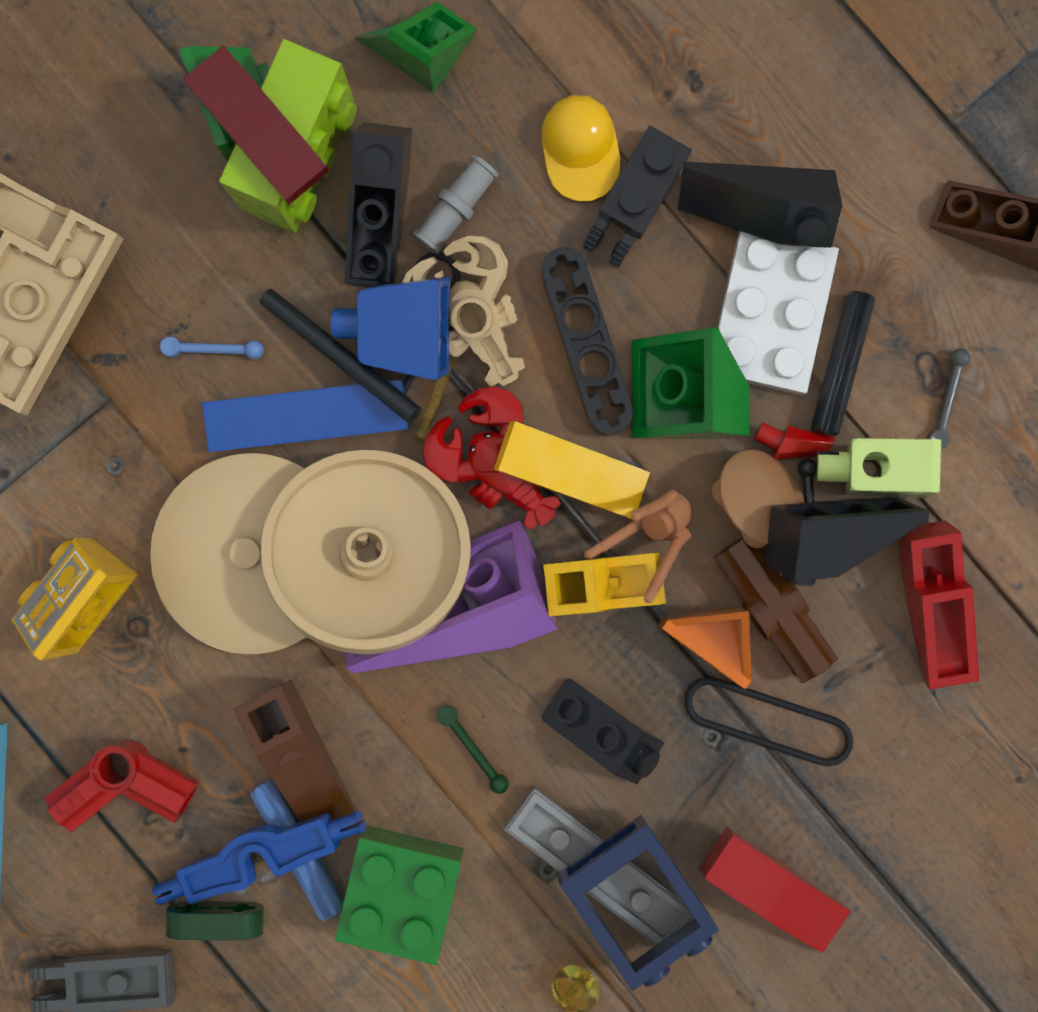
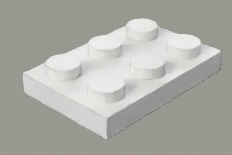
[717,231,839,396]

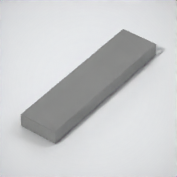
[504,786,694,945]

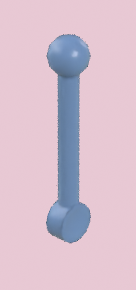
[160,337,264,360]

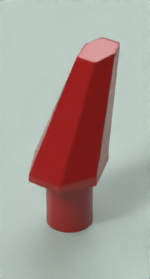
[753,422,836,460]

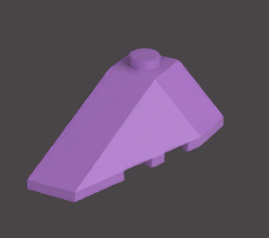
[346,520,557,673]

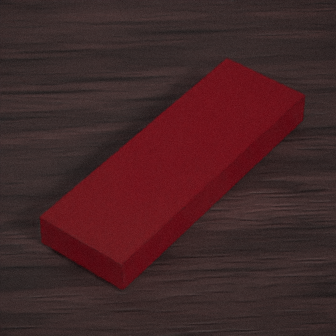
[183,45,330,205]

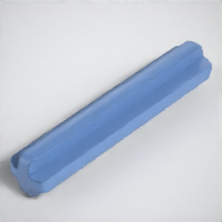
[250,779,344,921]

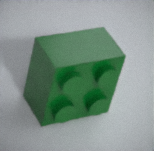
[335,825,464,966]

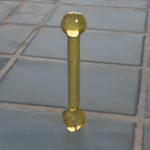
[415,353,462,444]

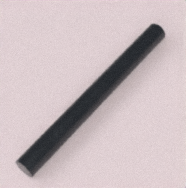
[260,289,422,424]

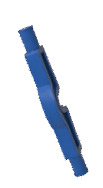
[152,810,366,905]

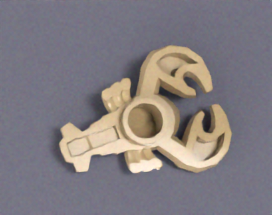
[403,235,526,387]

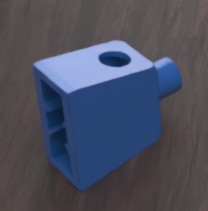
[331,276,450,380]

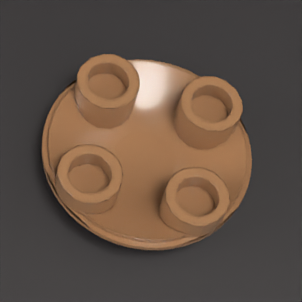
[712,450,805,549]

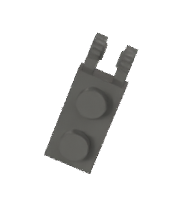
[28,949,175,1012]

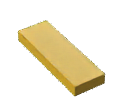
[493,421,650,519]

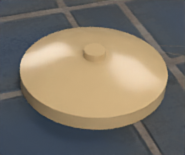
[261,450,471,654]
[150,453,307,654]

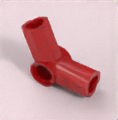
[44,739,200,832]

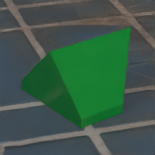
[355,2,477,93]

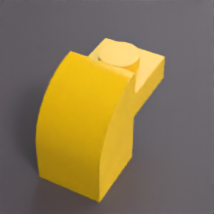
[543,552,666,616]

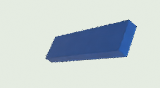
[202,379,409,452]

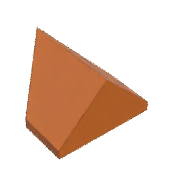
[657,607,752,690]

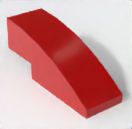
[898,521,979,690]
[698,827,851,953]

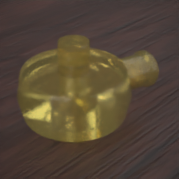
[551,965,600,1012]

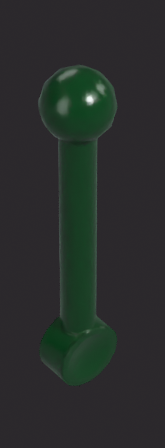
[437,705,509,794]

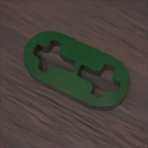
[166,902,264,940]

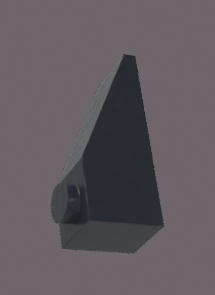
[678,161,842,248]
[765,497,930,586]

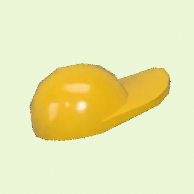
[541,95,620,202]

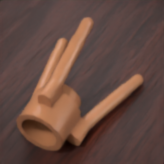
[584,489,693,603]

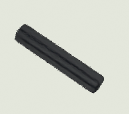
[811,291,875,437]

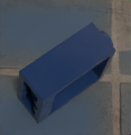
[558,815,719,991]

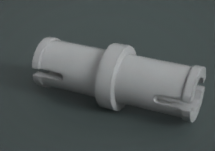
[413,155,499,254]

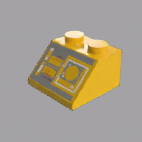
[11,537,138,661]

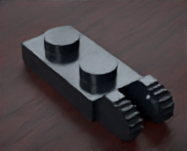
[582,125,692,268]

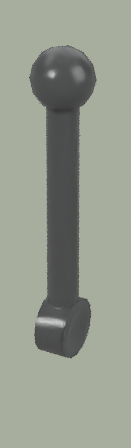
[927,348,970,449]

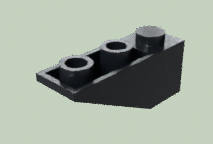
[345,122,412,286]

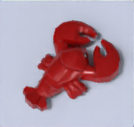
[422,386,561,531]

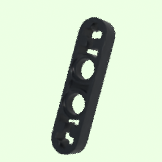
[542,247,633,436]

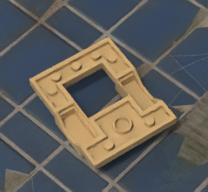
[0,173,124,416]

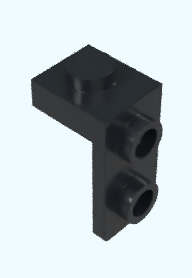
[542,679,665,784]

